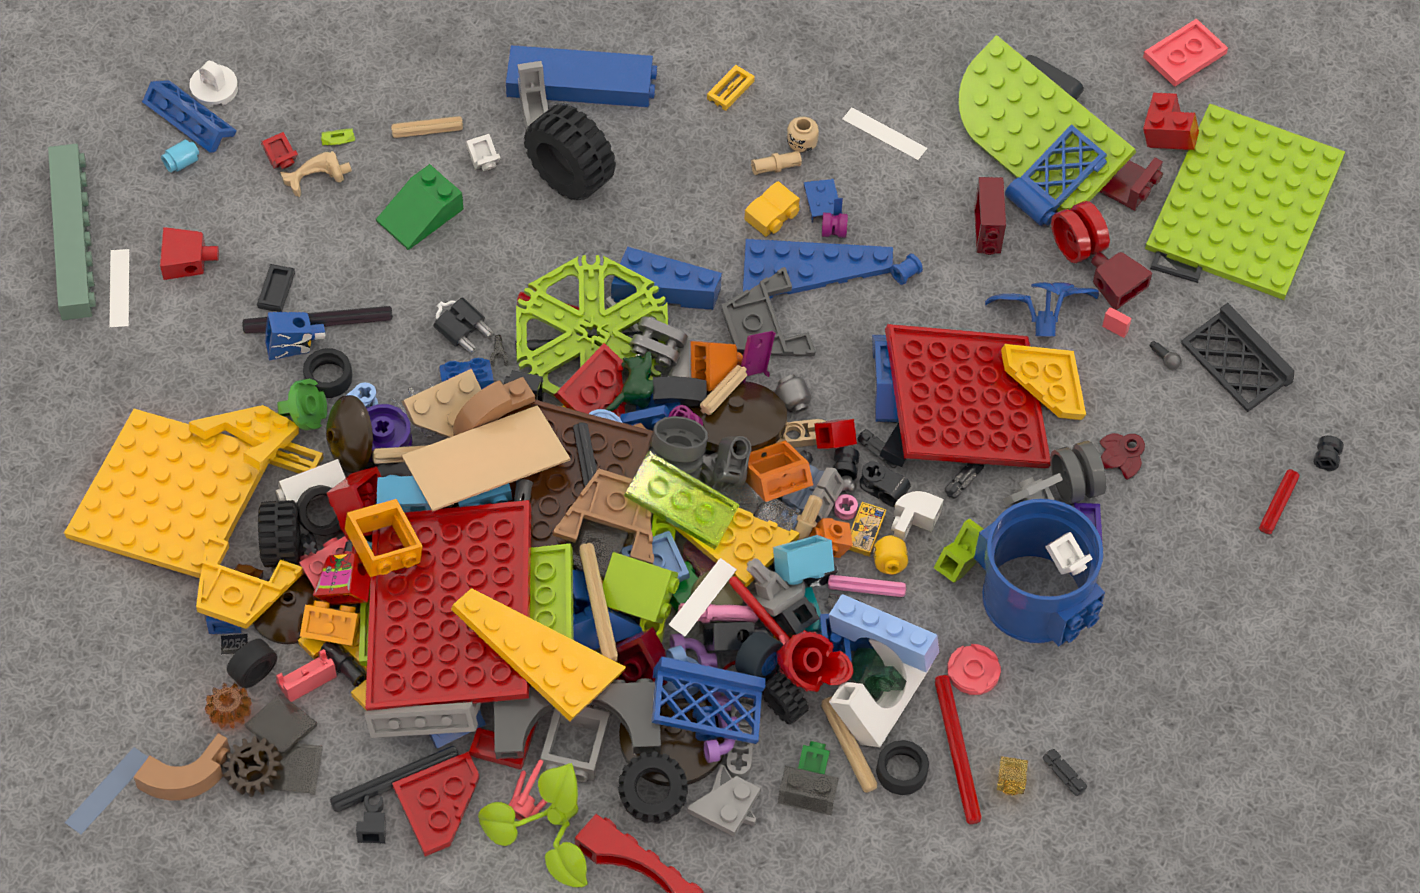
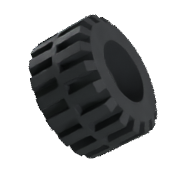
[258,500,301,568]
[618,751,688,824]

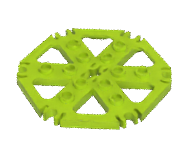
[516,255,668,398]

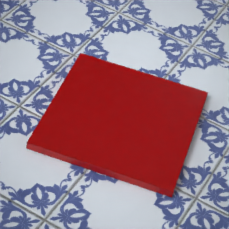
[885,324,1050,469]

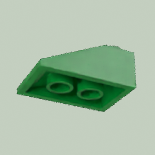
[376,164,464,250]

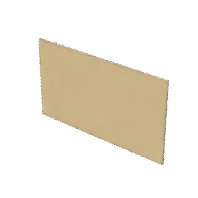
[402,405,570,511]

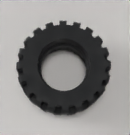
[524,104,616,200]

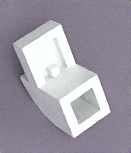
[891,491,944,541]

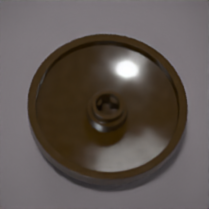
[688,381,787,453]
[619,691,724,787]

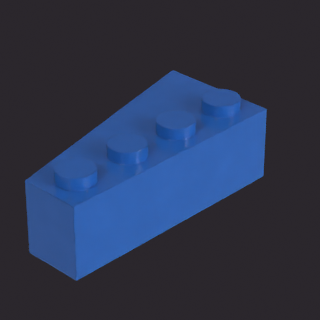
[611,246,722,310]

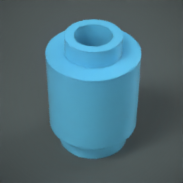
[161,139,199,172]

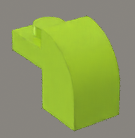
[933,518,984,583]

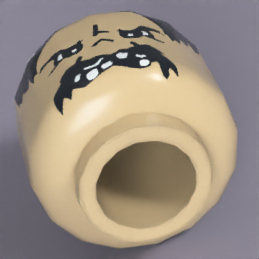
[787,117,819,152]

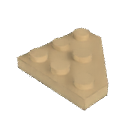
[401,369,481,438]

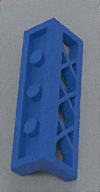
[142,80,237,153]

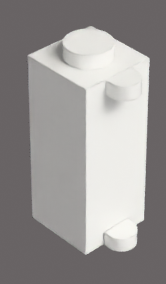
[276,459,345,504]

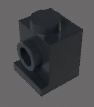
[773,597,819,638]

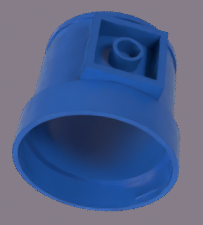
[974,499,1105,647]

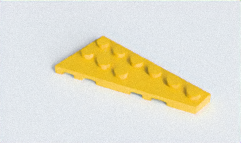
[451,588,626,722]

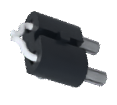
[433,297,493,354]

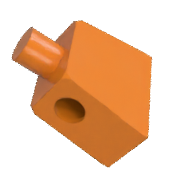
[691,341,743,391]

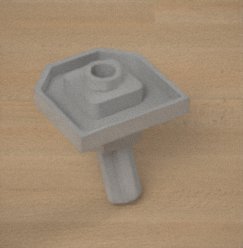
[1003,473,1063,506]
[742,558,805,616]

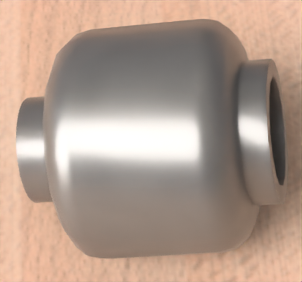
[775,374,812,414]

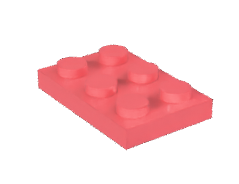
[1143,19,1228,87]

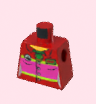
[313,541,371,605]

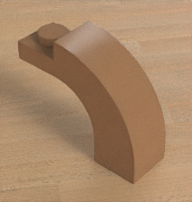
[453,377,535,436]
[134,733,230,800]

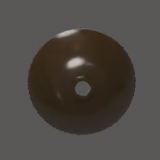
[326,395,373,473]
[253,574,321,644]

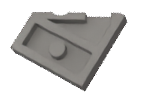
[687,776,761,837]

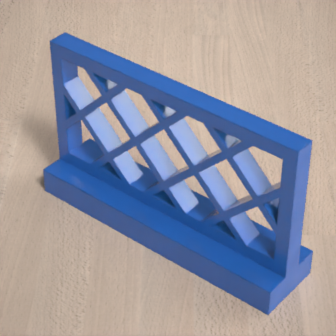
[652,657,766,744]

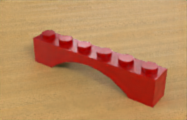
[575,814,704,893]

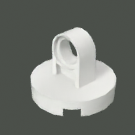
[190,61,238,107]

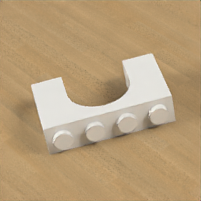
[829,638,932,747]

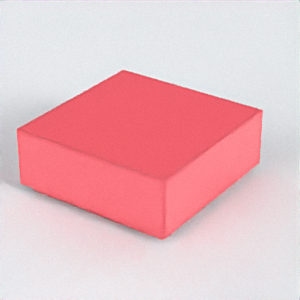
[1102,307,1131,338]

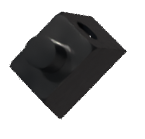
[703,622,768,650]

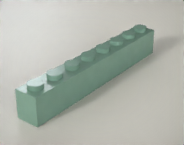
[48,143,96,320]

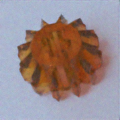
[205,682,252,729]

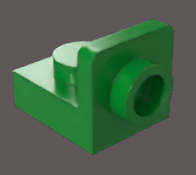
[796,741,830,783]

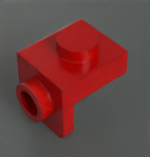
[261,132,298,169]

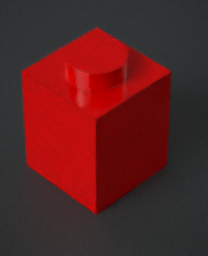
[814,419,857,449]

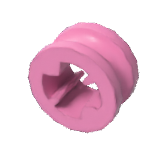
[834,494,858,520]

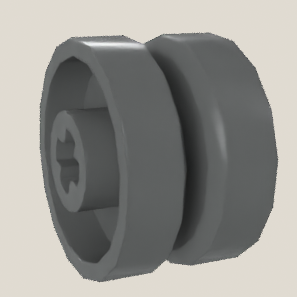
[1050,440,1106,505]

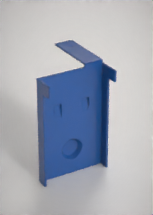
[804,179,843,223]

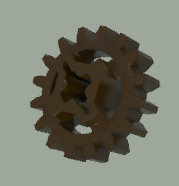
[223,736,284,797]

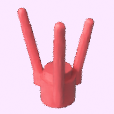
[509,760,548,820]

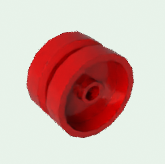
[1051,201,1110,263]

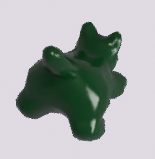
[606,352,653,412]

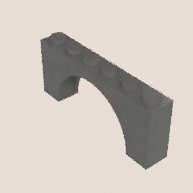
[494,679,661,759]

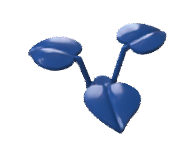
[985,282,1099,336]

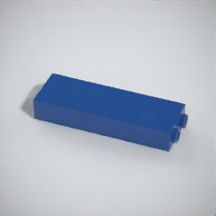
[506,45,657,107]

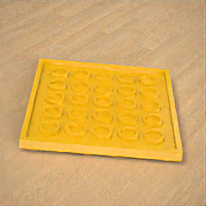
[64,409,270,578]

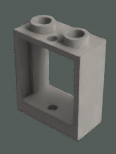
[540,707,610,782]

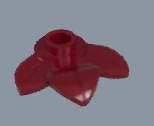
[1099,433,1145,480]

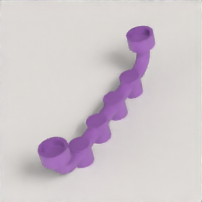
[670,633,739,763]

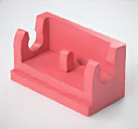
[276,649,337,703]

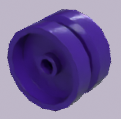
[366,404,413,463]

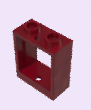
[974,177,1006,255]

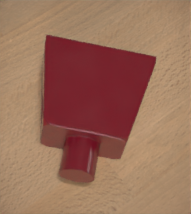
[1091,252,1153,310]

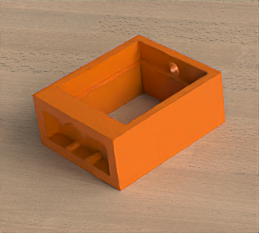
[745,440,813,502]

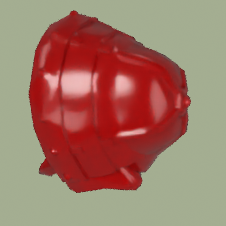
[776,630,853,693]

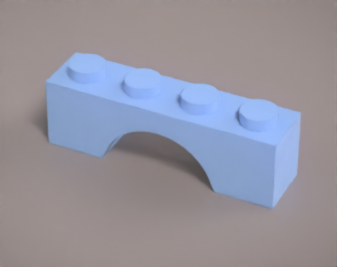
[829,594,939,673]

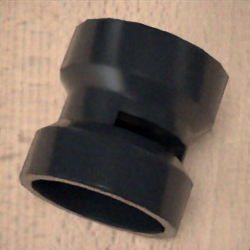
[1313,435,1344,471]
[833,446,860,480]

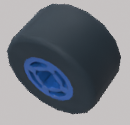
[735,631,783,682]

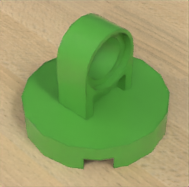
[277,378,327,431]

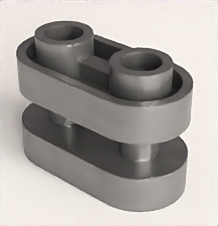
[629,317,688,367]

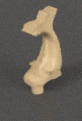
[280,151,352,197]

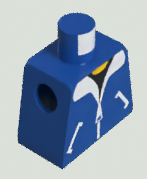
[265,312,325,361]

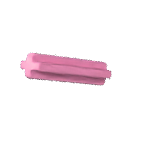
[828,575,906,597]

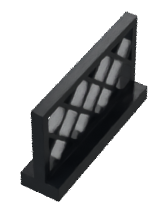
[1181,302,1295,412]

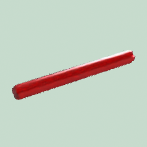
[935,675,982,824]

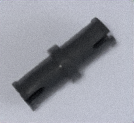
[320,641,367,687]

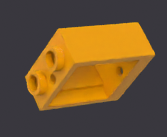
[345,499,422,577]

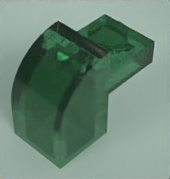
[851,648,907,699]

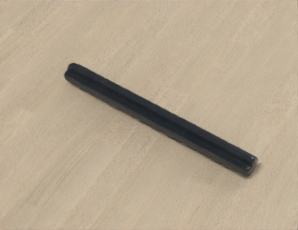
[242,306,393,333]

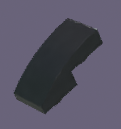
[653,377,707,407]

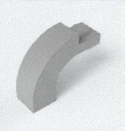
[518,61,548,130]

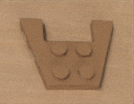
[552,469,654,564]

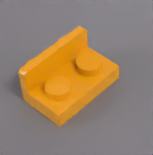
[300,600,360,646]

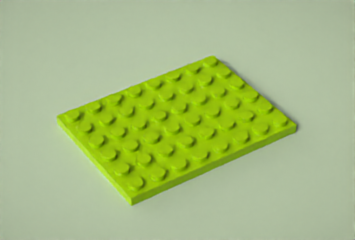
[1145,103,1346,300]

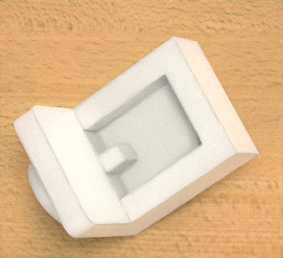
[466,134,500,171]
[1045,532,1092,575]

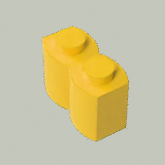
[744,181,800,237]

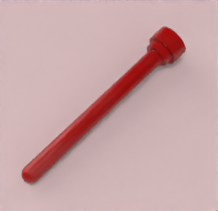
[729,576,790,641]

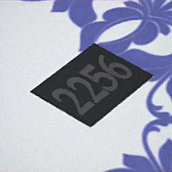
[221,634,248,655]

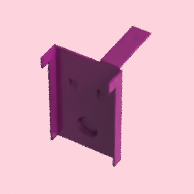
[741,331,776,383]

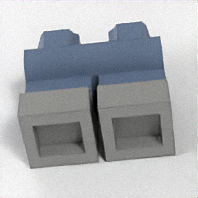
[782,465,845,522]

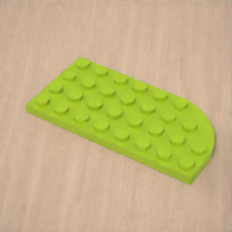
[959,35,1136,212]

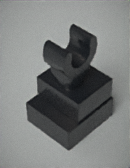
[356,795,386,844]

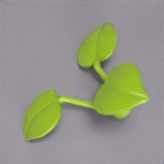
[478,763,588,887]

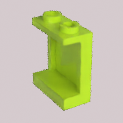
[602,552,679,624]

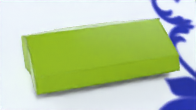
[321,128,355,145]

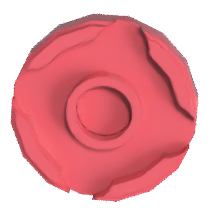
[947,644,1001,695]

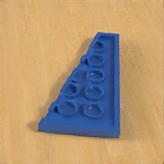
[743,239,893,298]

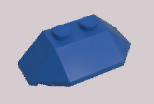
[573,606,642,650]

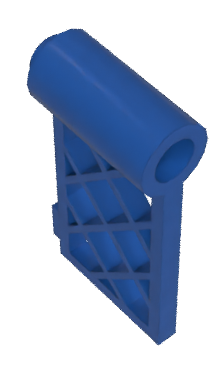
[1005,124,1107,226]

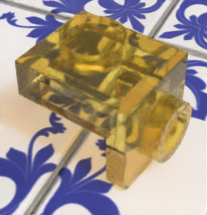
[996,756,1028,795]

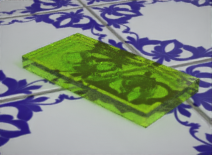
[624,451,739,549]

